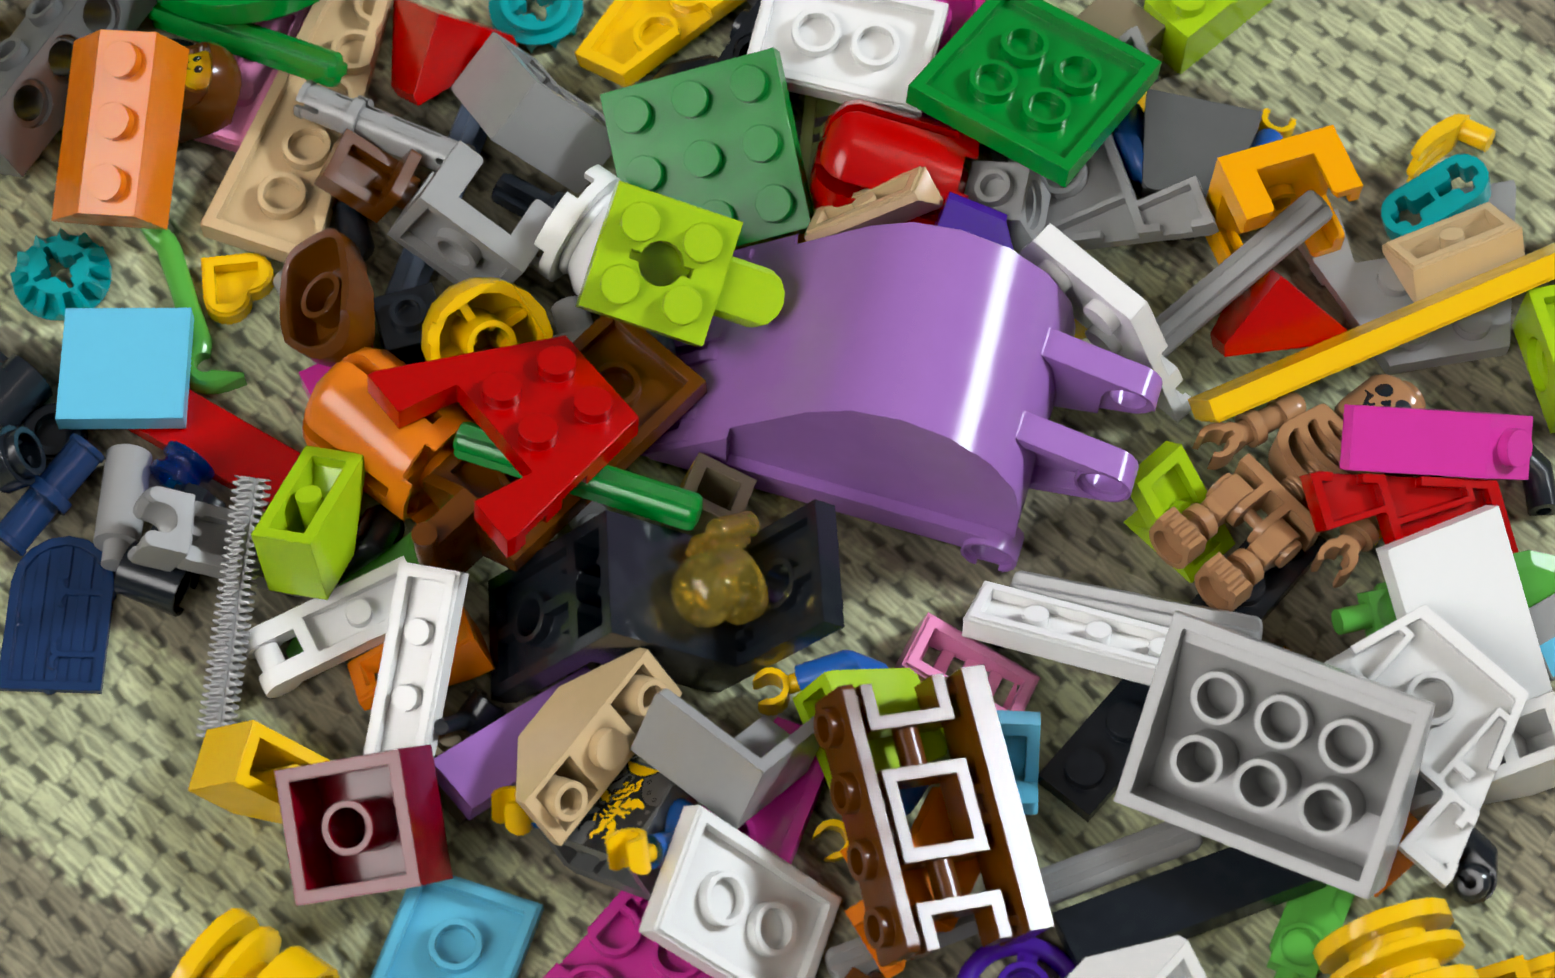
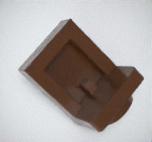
[314,128,422,223]

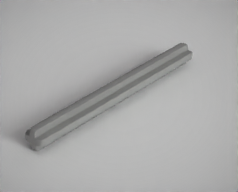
[825,821,1203,978]

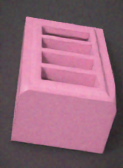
[894,612,1041,711]

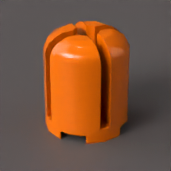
[302,347,477,524]

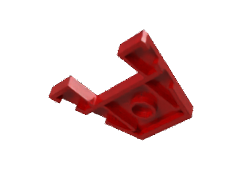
[367,335,639,558]
[1299,471,1519,553]

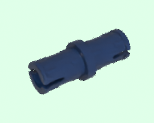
[0,433,106,557]

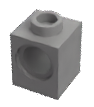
[965,161,1051,250]

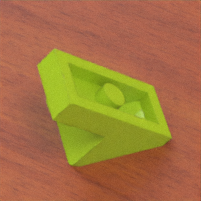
[1123,441,1235,583]

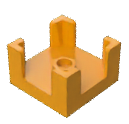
[1205,125,1363,265]

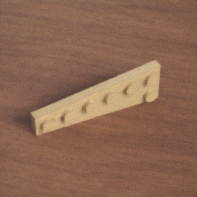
[200,0,393,263]

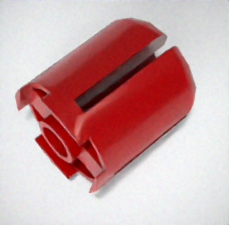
[810,99,980,225]

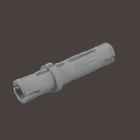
[294,80,475,171]

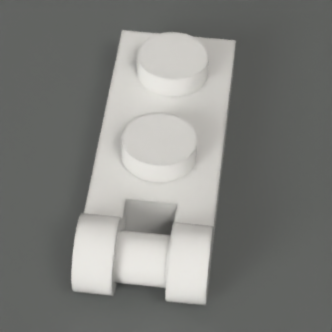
[242,556,407,698]

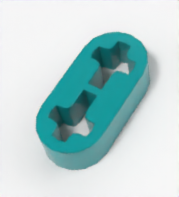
[1381,154,1491,240]

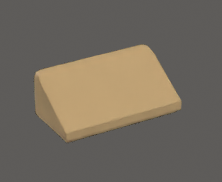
[804,166,943,241]
[1382,202,1525,302]

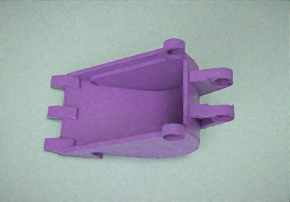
[640,222,1163,572]

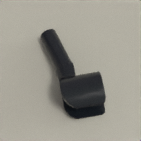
[434,688,507,735]

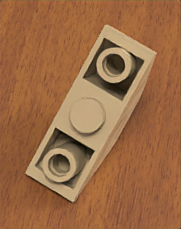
[516,647,683,846]

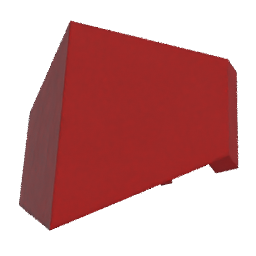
[391,0,518,106]
[1210,269,1347,357]

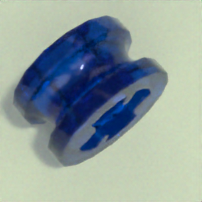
[149,441,215,489]

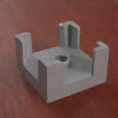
[386,140,554,284]

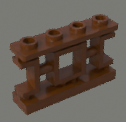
[814,664,1054,967]

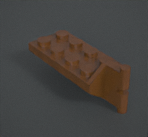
[411,316,707,573]

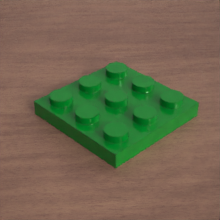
[906,0,1162,188]
[600,47,814,250]

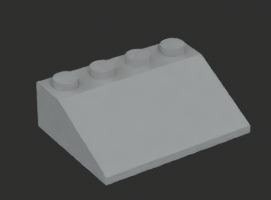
[1114,610,1436,900]

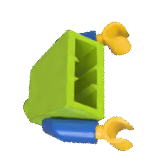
[752,650,948,862]

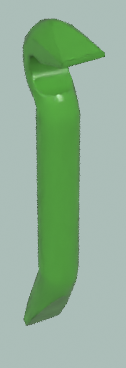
[139,228,247,395]

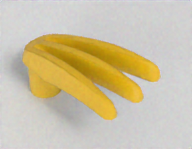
[1406,113,1496,183]

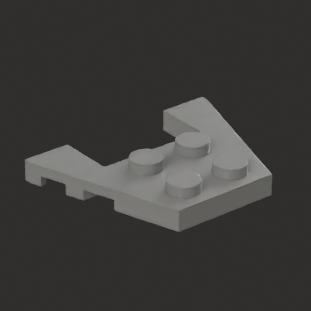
[988,26,1219,250]
[1297,180,1516,375]

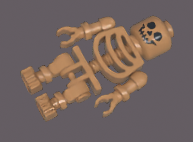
[1149,374,1426,611]

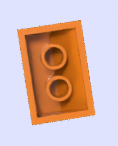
[51,29,189,230]

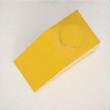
[187,720,331,824]

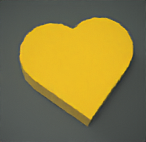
[201,253,275,325]

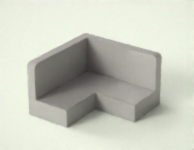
[451,31,612,194]
[630,688,820,829]

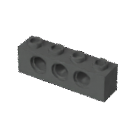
[0,0,157,178]

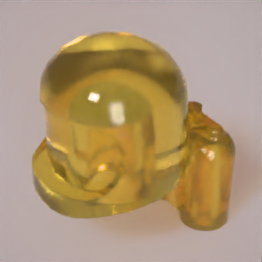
[671,511,768,628]

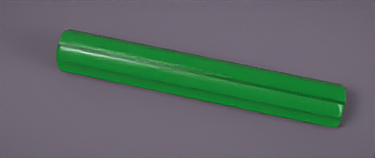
[147,2,348,88]
[453,422,703,531]

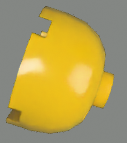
[421,277,553,361]

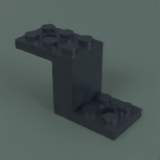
[488,499,844,703]

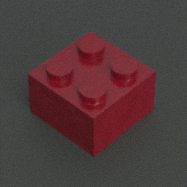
[274,744,453,906]

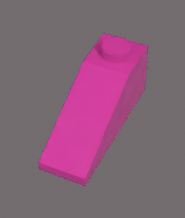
[1339,404,1533,480]

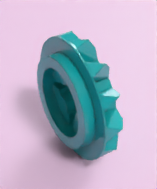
[489,0,584,53]
[10,228,112,321]

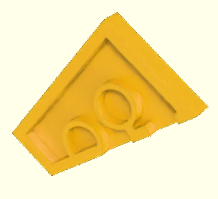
[574,0,746,87]

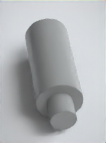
[93,444,153,572]

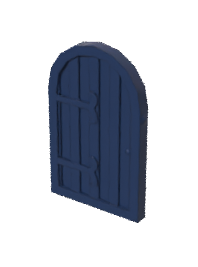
[0,536,117,695]

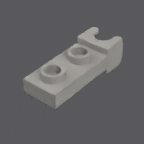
[127,486,301,597]

